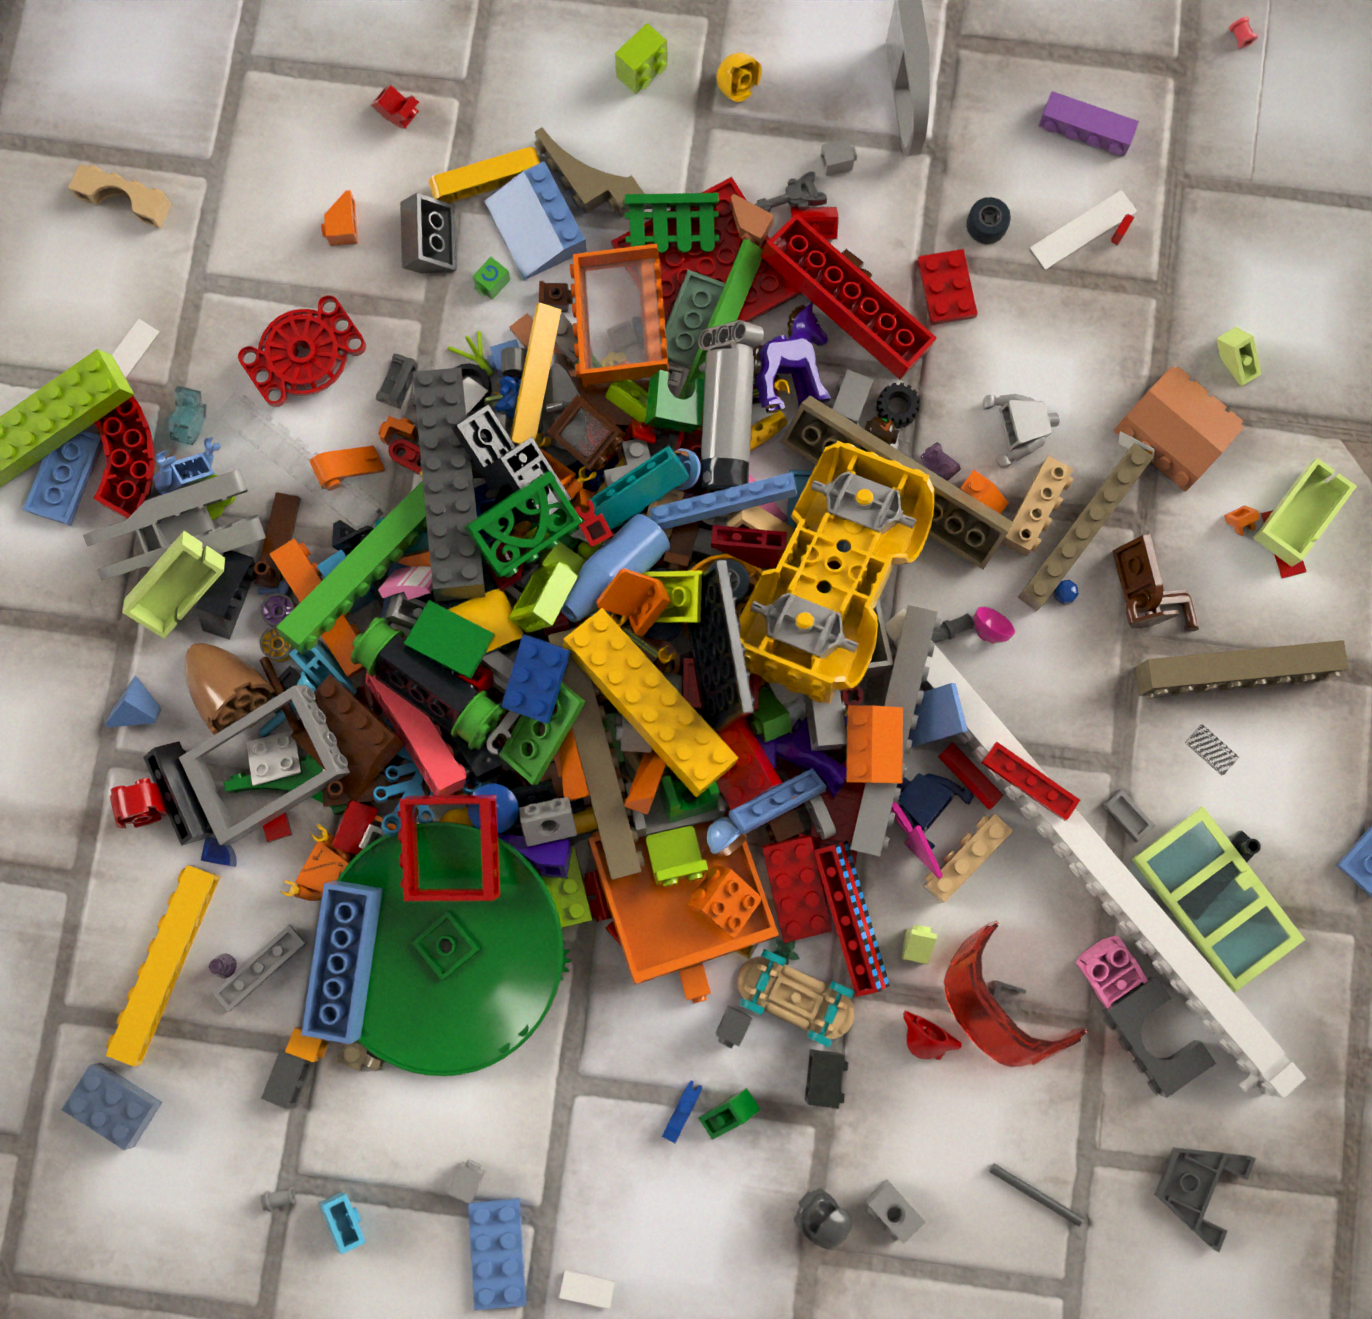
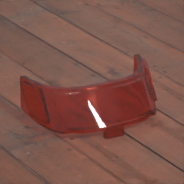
[943,921,1088,1067]

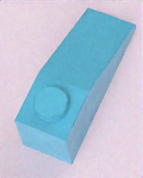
[289,640,358,694]

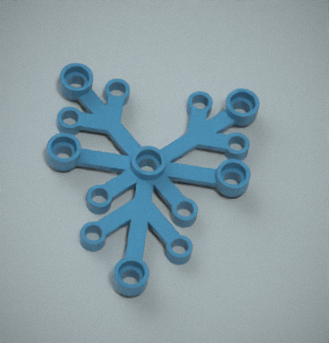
[373,719,503,836]

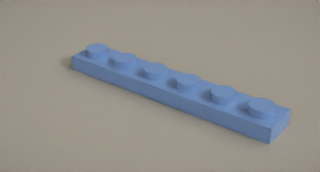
[650,472,797,530]

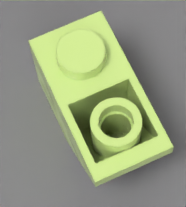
[900,925,937,964]

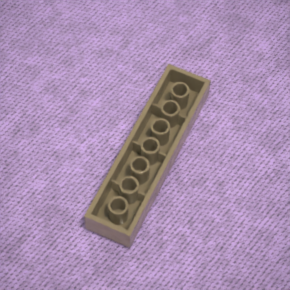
[1135,640,1349,699]

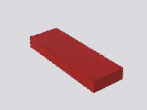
[938,742,1004,810]

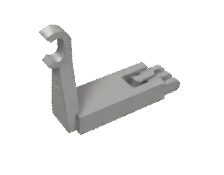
[480,650,521,755]

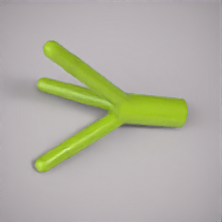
[447,331,495,377]

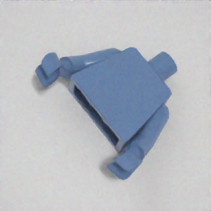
[153,437,221,495]

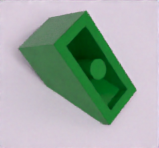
[699,1088,761,1140]

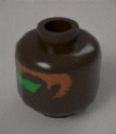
[865,417,899,445]

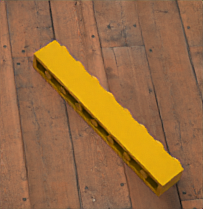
[105,865,221,1067]

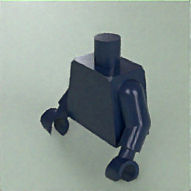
[897,773,974,850]

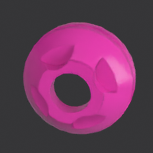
[973,607,1015,644]

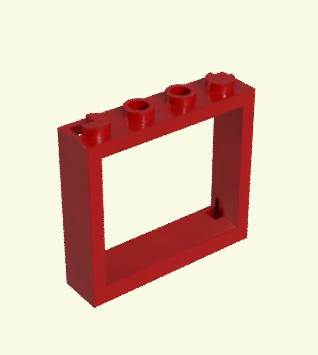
[397,795,500,901]

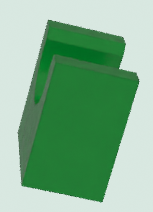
[645,370,705,434]
[660,776,720,824]

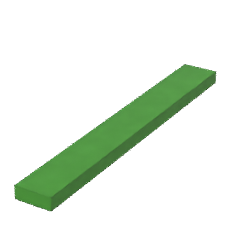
[678,239,763,401]

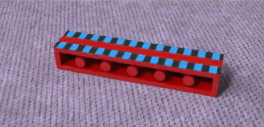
[813,841,890,997]

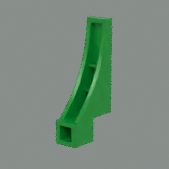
[223,755,347,815]

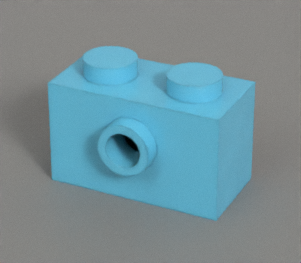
[318,1192,366,1254]

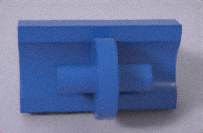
[493,376,521,419]

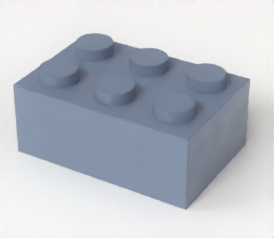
[61,1063,163,1150]

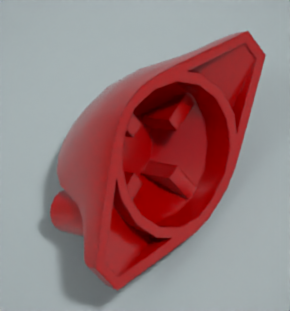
[903,1010,962,1060]

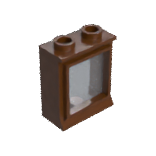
[546,395,626,471]

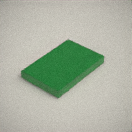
[404,600,496,679]

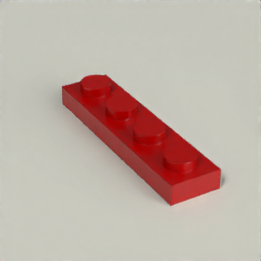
[981,742,1081,821]

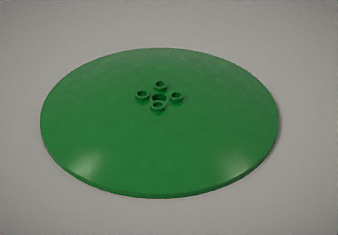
[337,822,564,1076]

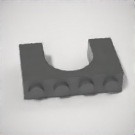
[1102,977,1216,1098]

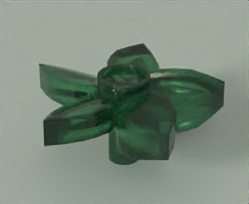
[772,939,800,965]

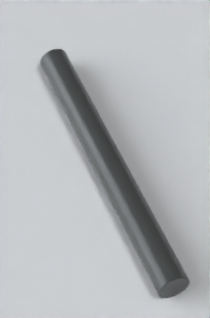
[989,1163,1084,1227]

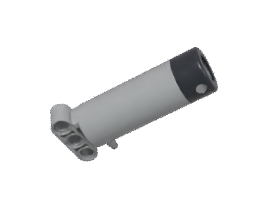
[699,320,764,493]

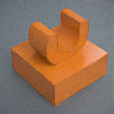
[1224,505,1260,536]

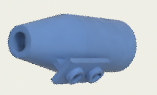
[561,514,670,622]

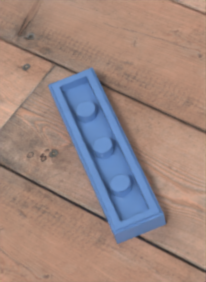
[729,768,827,835]

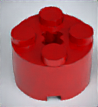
[110,778,167,829]

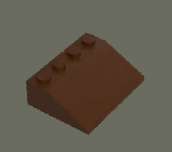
[291,675,406,800]

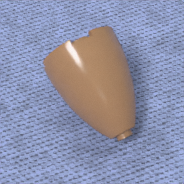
[185,643,275,735]

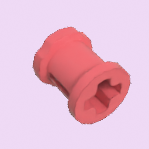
[1229,17,1258,49]
[841,686,864,709]

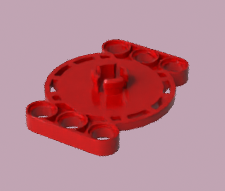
[238,295,366,407]

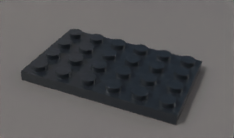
[687,560,754,734]

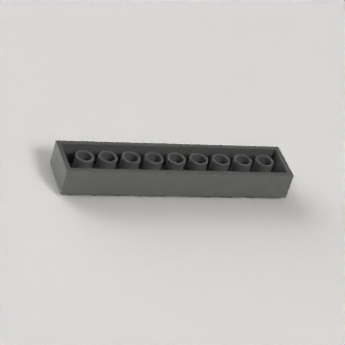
[413,367,485,602]

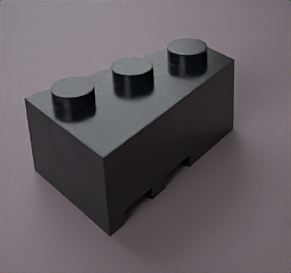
[195,550,257,640]

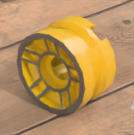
[260,626,294,662]

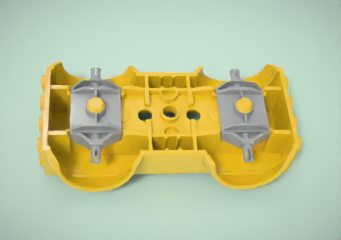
[739,441,934,704]

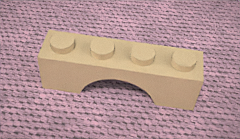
[68,164,172,229]

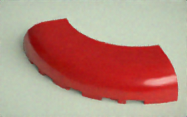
[93,396,155,519]

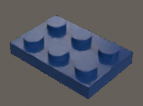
[501,635,571,723]

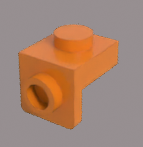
[379,416,418,445]

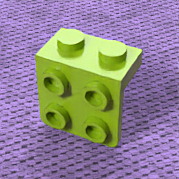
[646,826,708,887]

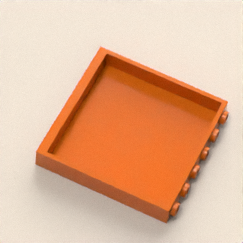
[588,793,779,986]

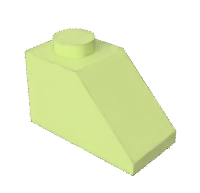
[1216,327,1261,386]

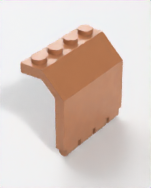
[1113,366,1244,492]

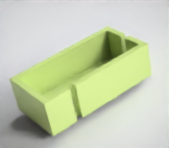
[1253,458,1357,567]
[122,531,225,639]

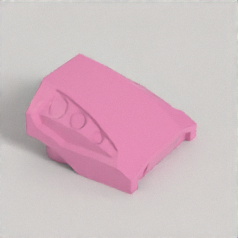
[1076,935,1148,1009]

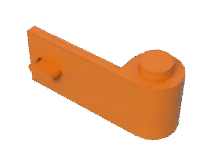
[309,445,385,491]

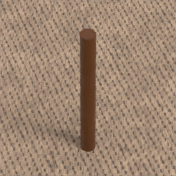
[260,657,303,735]

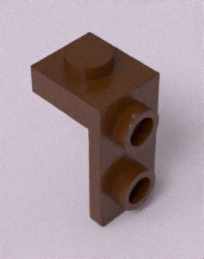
[663,522,699,571]

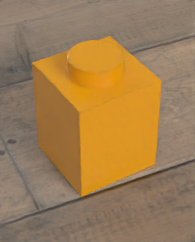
[285,1026,328,1062]

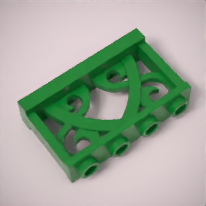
[464,470,583,578]

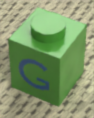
[472,257,511,300]

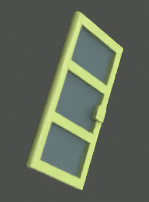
[1131,807,1305,993]

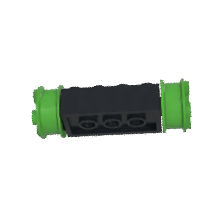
[351,617,505,750]

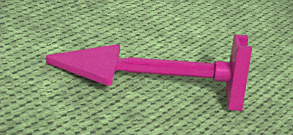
[841,761,943,879]

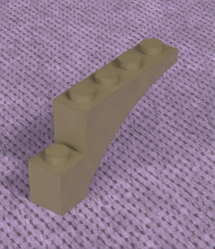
[534,127,644,217]

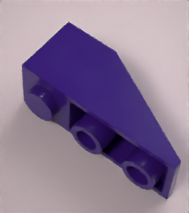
[498,833,572,878]

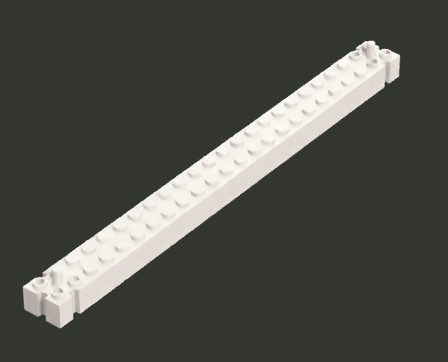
[885,609,1306,1098]

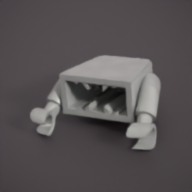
[983,394,1060,468]

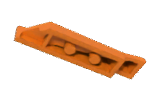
[552,703,589,801]
[624,748,666,815]

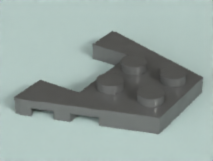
[1154,1147,1256,1252]

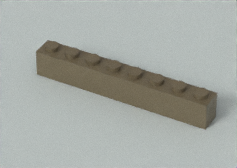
[1018,443,1154,611]

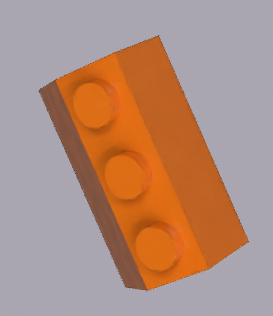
[847,706,903,783]

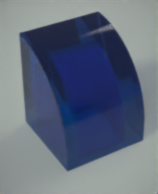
[200,836,237,867]

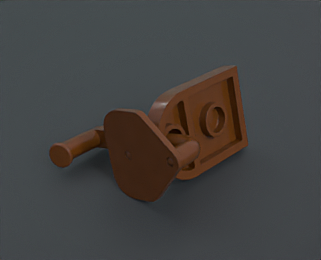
[1112,534,1199,632]

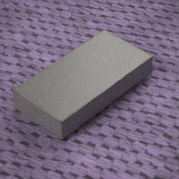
[1102,789,1155,842]

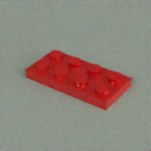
[762,834,832,943]

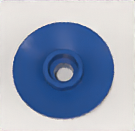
[468,784,519,834]

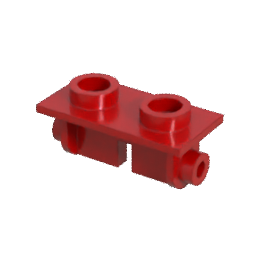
[583,870,612,922]

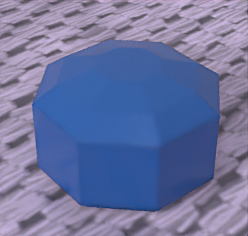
[1053,580,1079,604]

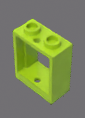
[508,562,578,633]

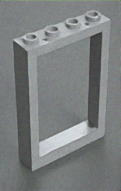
[179,685,350,845]

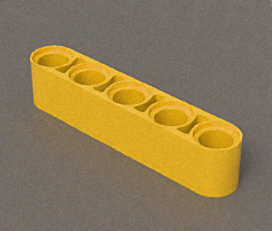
[429,147,541,203]

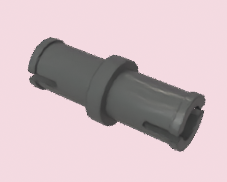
[931,613,974,643]

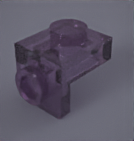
[921,442,961,481]

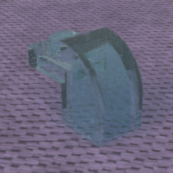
[168,386,206,445]

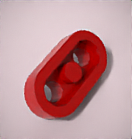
[388,439,422,475]

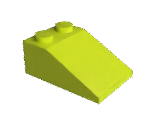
[642,571,702,623]

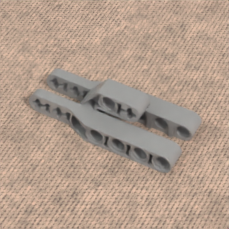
[83,469,266,581]

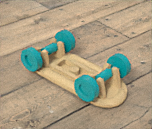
[737,949,854,1048]

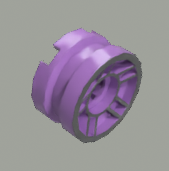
[260,593,297,627]

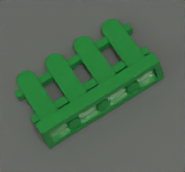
[623,193,719,254]

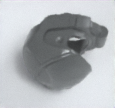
[794,1188,852,1250]

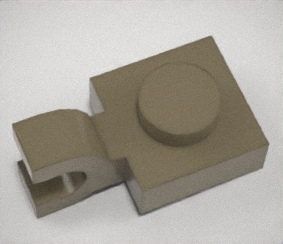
[336,1041,384,1071]

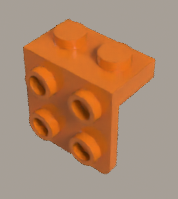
[596,569,671,637]
[687,864,761,937]

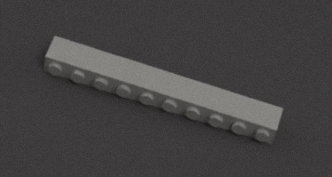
[851,605,941,857]

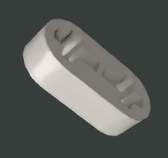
[804,794,836,840]

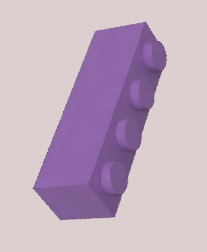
[1038,91,1139,156]

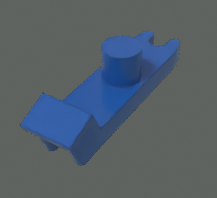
[662,1081,702,1143]

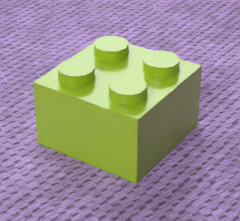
[615,23,668,94]

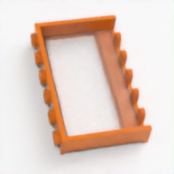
[570,244,669,387]

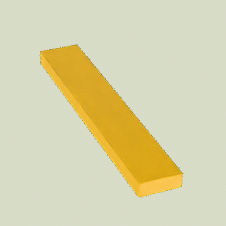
[510,302,561,445]

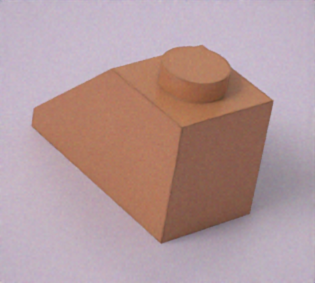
[730,194,774,247]

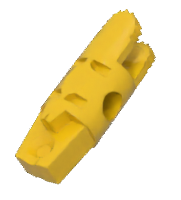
[750,411,787,451]

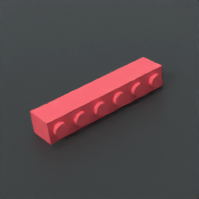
[365,671,467,796]

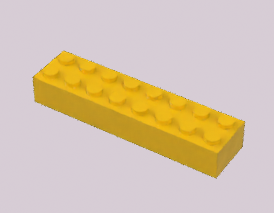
[563,608,738,798]

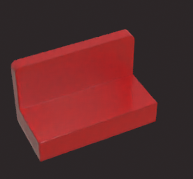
[791,207,839,239]
[332,800,378,855]

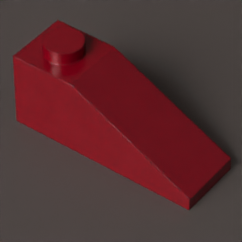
[711,525,787,569]

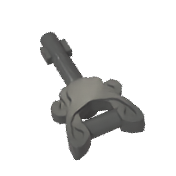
[754,171,827,212]

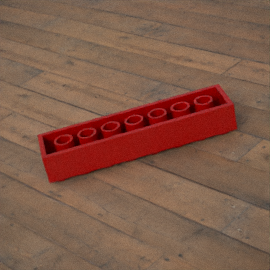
[761,213,937,380]

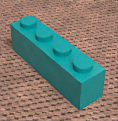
[589,446,689,530]

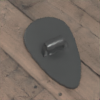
[543,363,587,449]

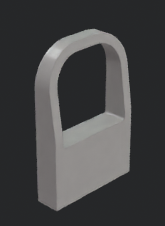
[886,0,930,157]

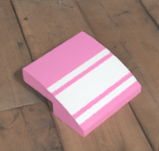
[378,566,433,600]

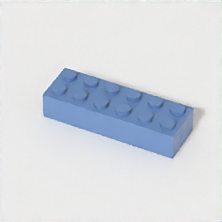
[301,880,383,1044]

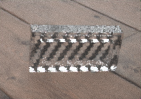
[1185,724,1240,776]

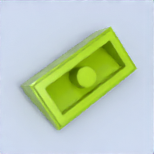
[606,380,648,422]

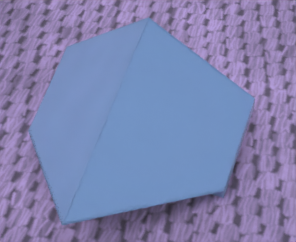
[106,676,161,728]

